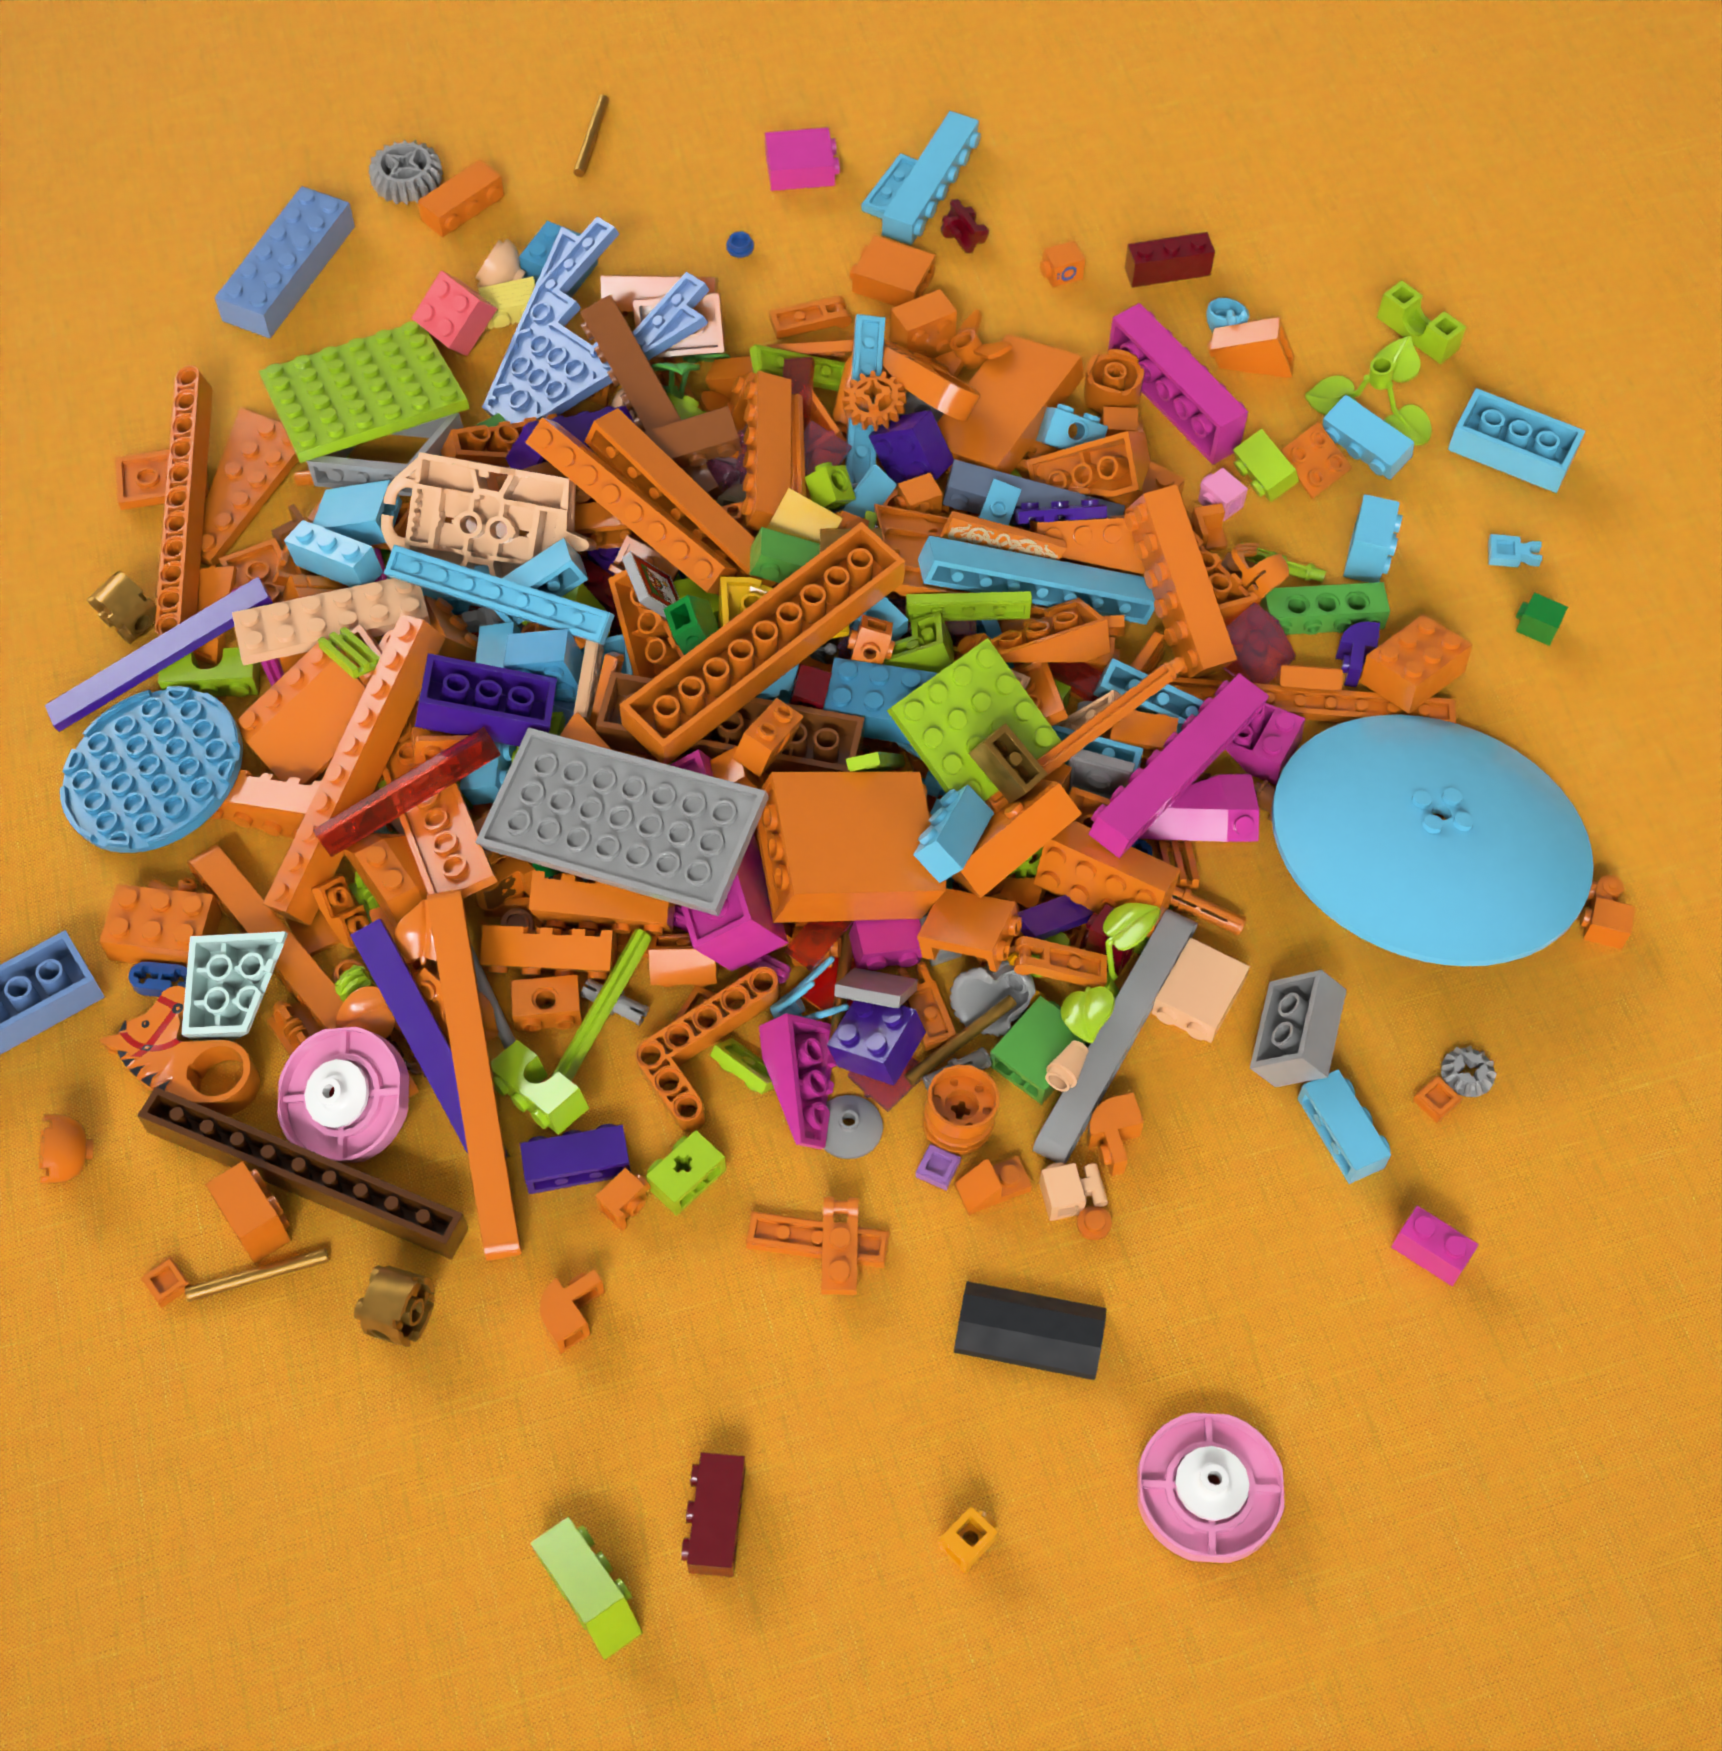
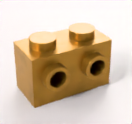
[968,723,1048,804]

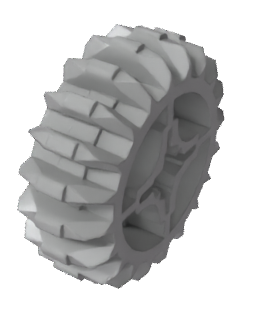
[369,140,443,205]

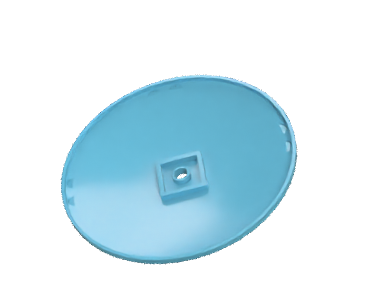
[1272,715,1594,966]

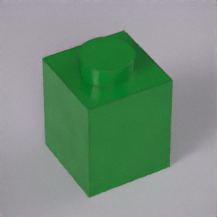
[1515,592,1568,646]

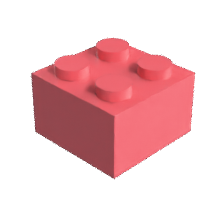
[411,270,497,356]

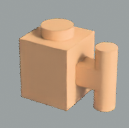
[1039,1162,1108,1221]

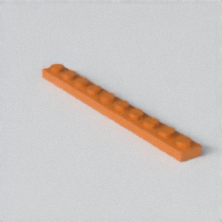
[1169,677,1456,724]

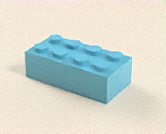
[1448,388,1585,493]

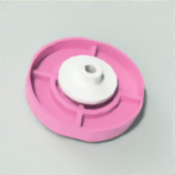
[278,1027,409,1163]
[1137,1413,1285,1563]

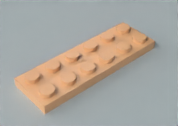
[232,578,431,666]

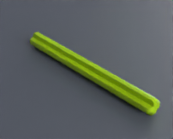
[551,928,652,1081]

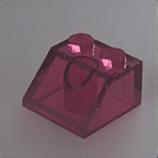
[1223,602,1296,684]

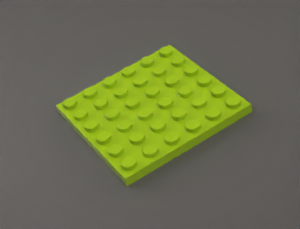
[259,321,470,463]

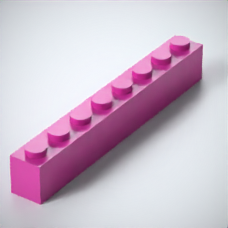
[1088,673,1269,858]

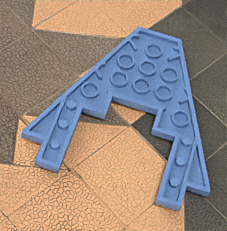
[482,216,709,424]

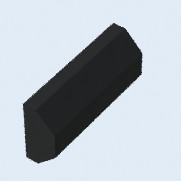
[954,1281,1106,1380]

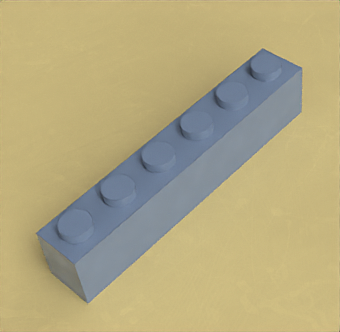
[942,459,1125,528]

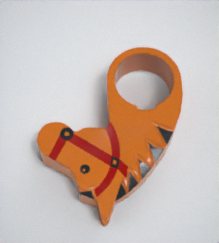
[882,339,981,422]
[99,986,260,1116]

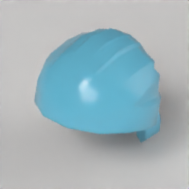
[1206,298,1249,333]

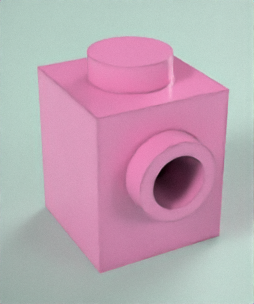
[1198,468,1248,522]

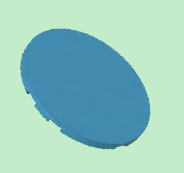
[60,686,243,853]

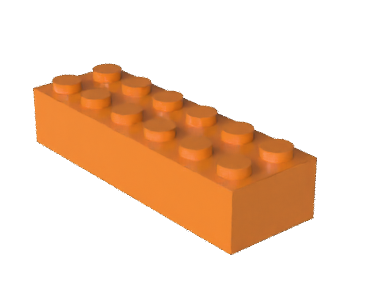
[1124,484,1237,679]

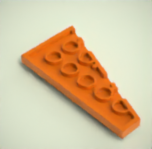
[200,407,299,566]

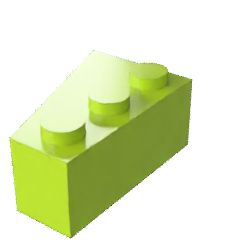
[530,1517,642,1660]

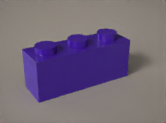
[520,1124,631,1194]

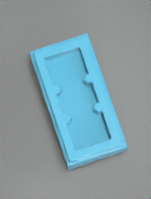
[979,479,1022,525]

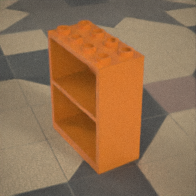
[756,772,946,923]

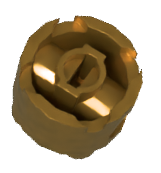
[86,571,156,644]
[354,1265,435,1347]

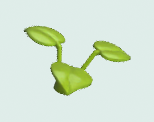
[1305,336,1432,445]
[1031,903,1161,1044]

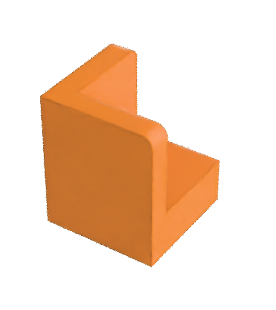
[1191,503,1228,552]

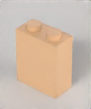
[1152,937,1250,1043]

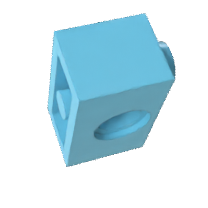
[1036,404,1108,450]

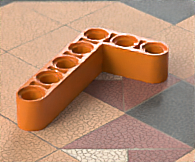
[635,967,780,1132]

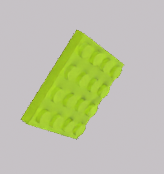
[887,638,1061,801]

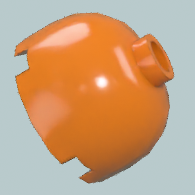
[39,1114,94,1184]

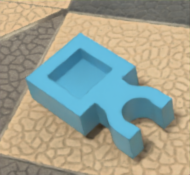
[1488,534,1542,568]

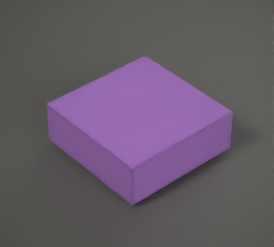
[915,1144,961,1191]

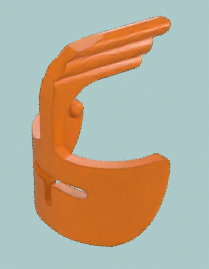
[1231,543,1289,608]

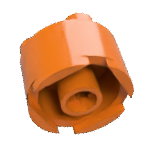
[1084,349,1144,414]

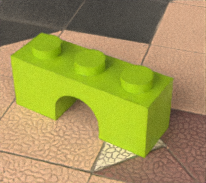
[1377,280,1466,365]
[158,647,261,697]
[491,1040,589,1135]

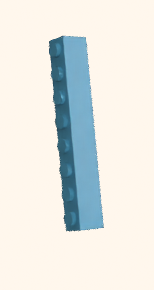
[918,536,1155,625]

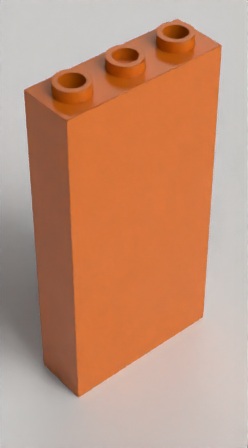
[937,334,1084,474]

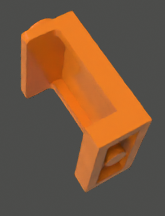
[917,888,1022,972]

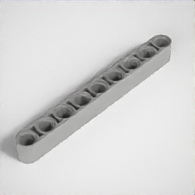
[1032,909,1198,1164]

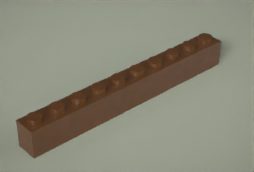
[137,1087,468,1259]

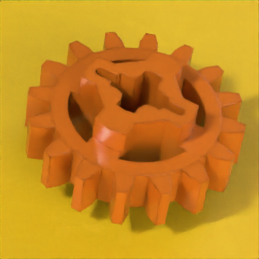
[842,370,907,431]

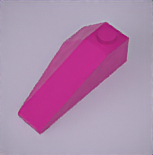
[1139,774,1259,842]
[759,1013,837,1149]

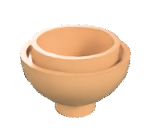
[475,238,526,288]

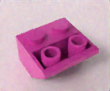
[1225,703,1305,785]

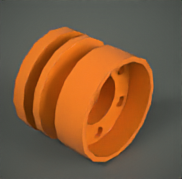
[923,1065,999,1155]

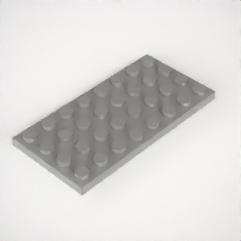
[475,728,769,916]

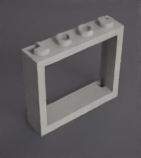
[307,413,463,496]

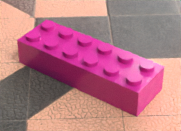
[1108,303,1248,465]

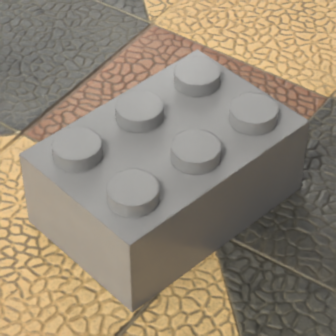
[1250,970,1347,1087]

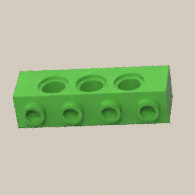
[1260,582,1390,636]

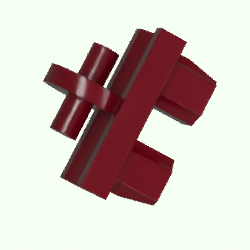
[940,199,989,253]

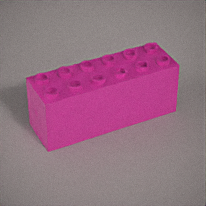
[670,749,789,971]

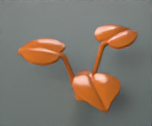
[336,899,499,1041]

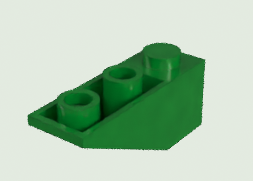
[663,595,719,655]

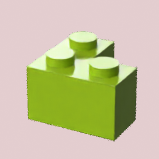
[883,611,954,673]

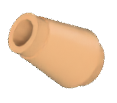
[1045,1041,1089,1092]

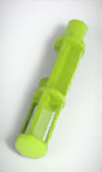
[1240,542,1326,582]

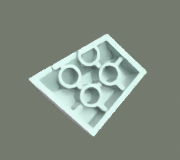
[182,932,288,1041]

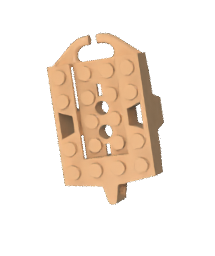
[381,452,596,578]

